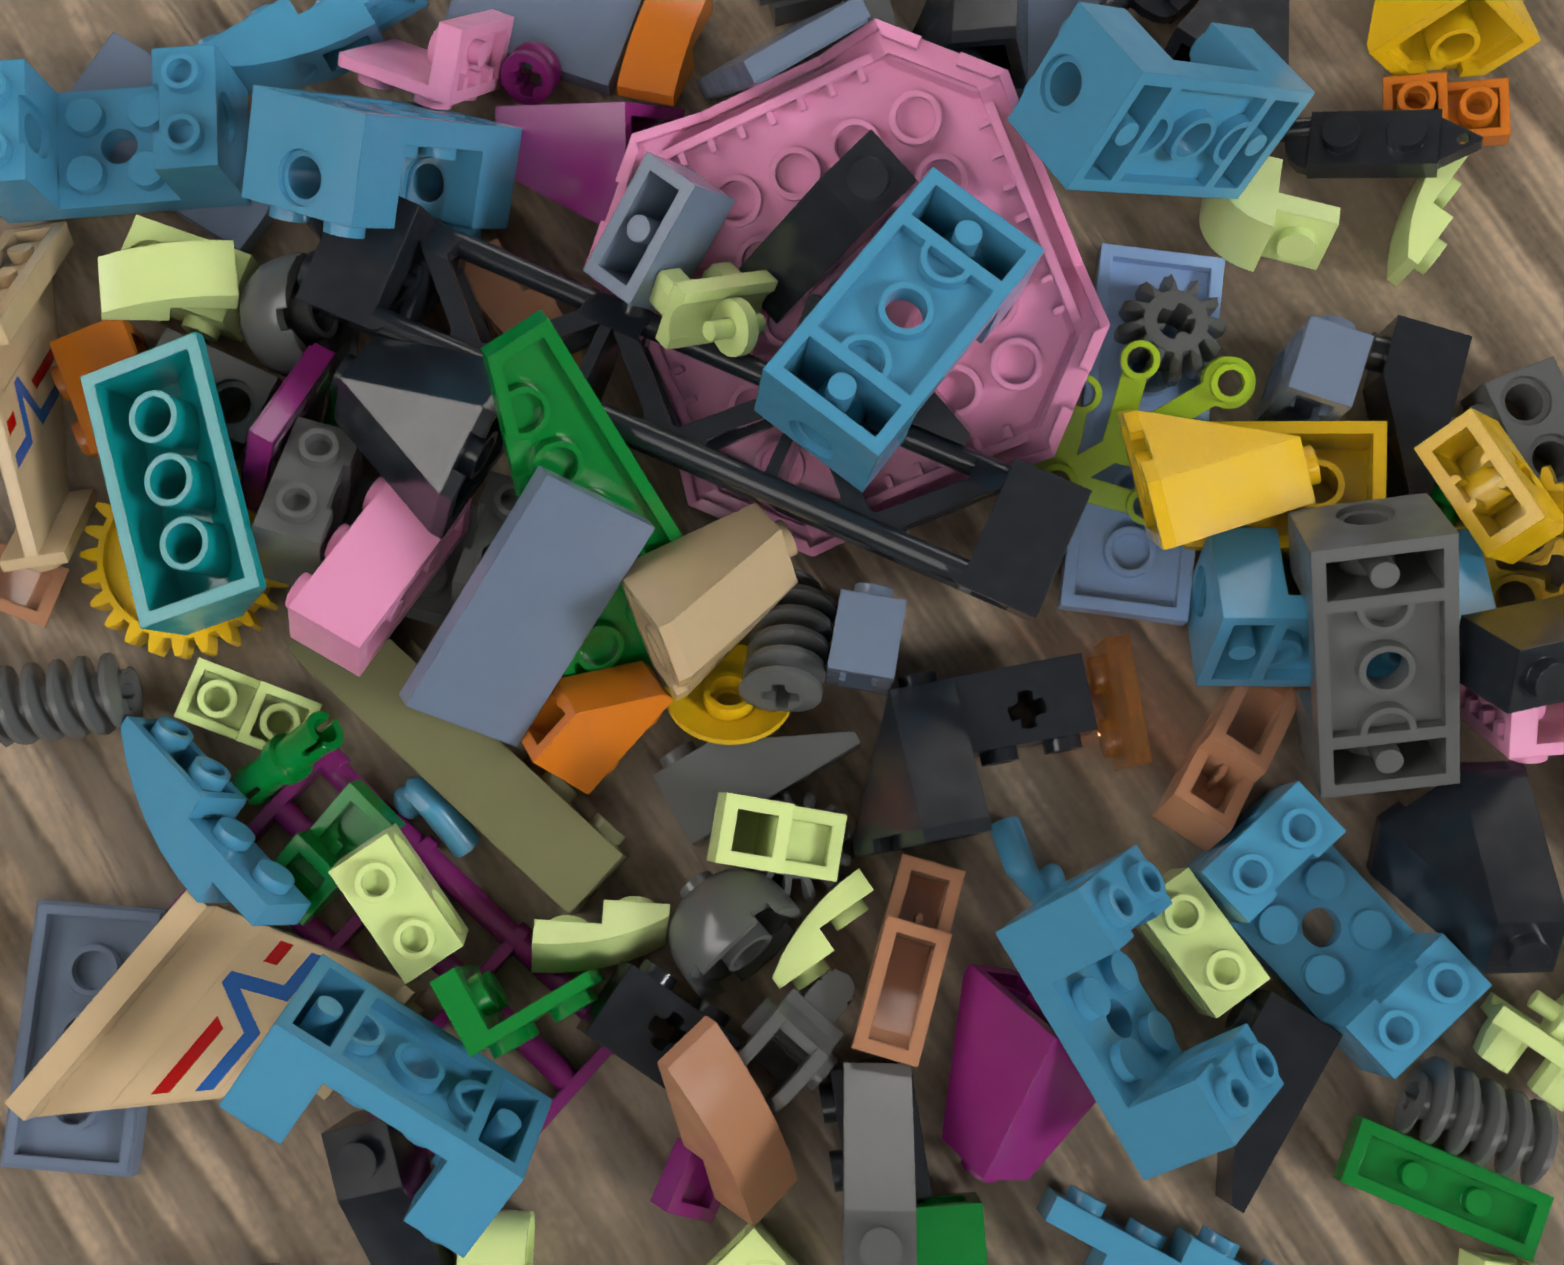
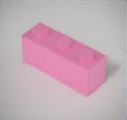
[285,476,472,677]

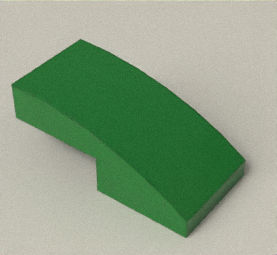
[274,779,406,926]

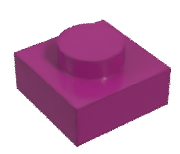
[650,1137,721,1223]

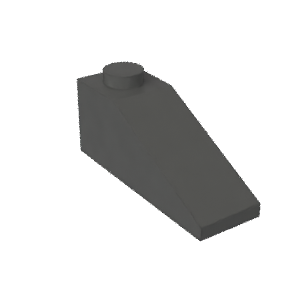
[652,731,861,846]
[842,1063,917,1265]

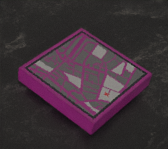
[240,343,335,514]

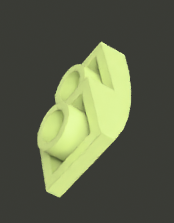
[1387,156,1468,287]
[98,240,239,321]
[173,657,323,750]
[772,868,874,991]
[532,896,670,973]

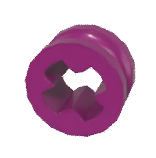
[500,41,562,105]

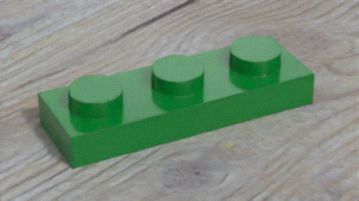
[1333,1115,1554,1262]

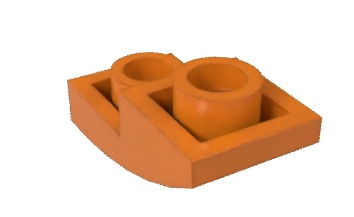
[617,0,713,106]
[1382,72,1511,146]

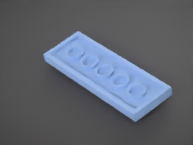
[1057,243,1225,626]

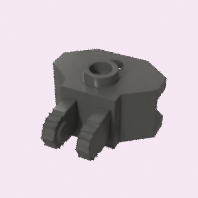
[736,968,857,1115]

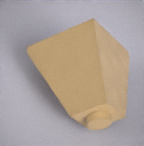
[620,502,798,701]

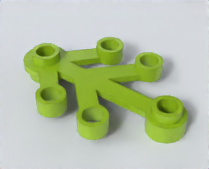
[1033,340,1256,525]

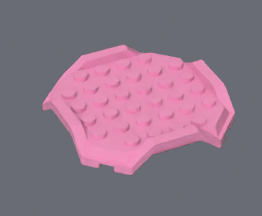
[585,18,1111,557]

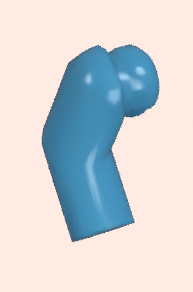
[393,776,481,858]
[990,816,1066,904]

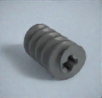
[739,569,837,712]
[0,652,144,747]
[1393,1056,1559,1186]

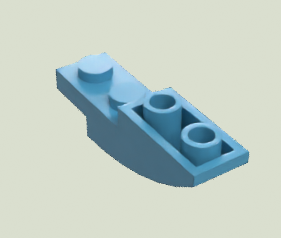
[196,0,429,95]
[120,716,311,926]
[1036,1184,1277,1265]

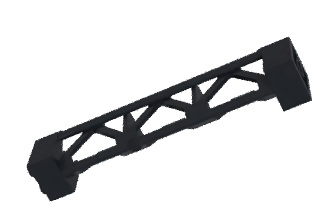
[295,196,1092,621]

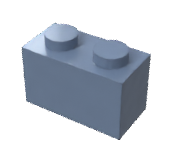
[583,152,736,312]

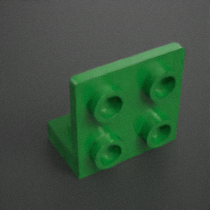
[429,965,606,1059]

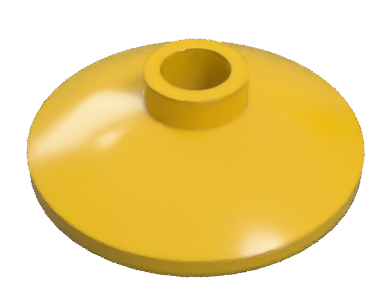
[665,644,790,745]

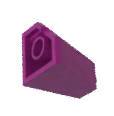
[495,102,685,225]
[941,963,1096,1183]

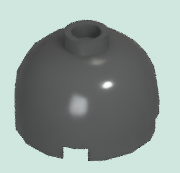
[239,252,360,377]
[668,868,803,998]

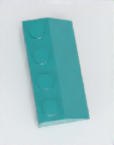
[80,332,267,635]

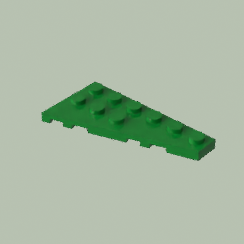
[481,309,682,678]

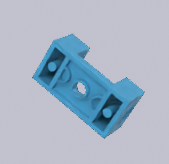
[1007,1,1315,199]
[0,44,251,223]
[242,85,522,239]
[754,167,1045,493]
[1187,525,1496,687]
[1185,781,1492,1079]
[995,844,1284,1181]
[218,954,553,1258]

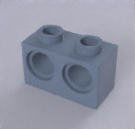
[1254,315,1374,421]
[825,583,907,695]

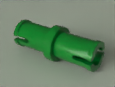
[233,711,344,805]

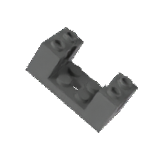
[252,416,517,626]
[1287,493,1460,799]

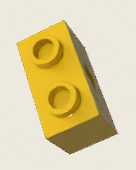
[1414,408,1564,565]

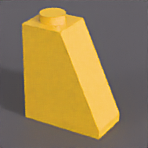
[1367,0,1541,77]
[1117,409,1321,550]

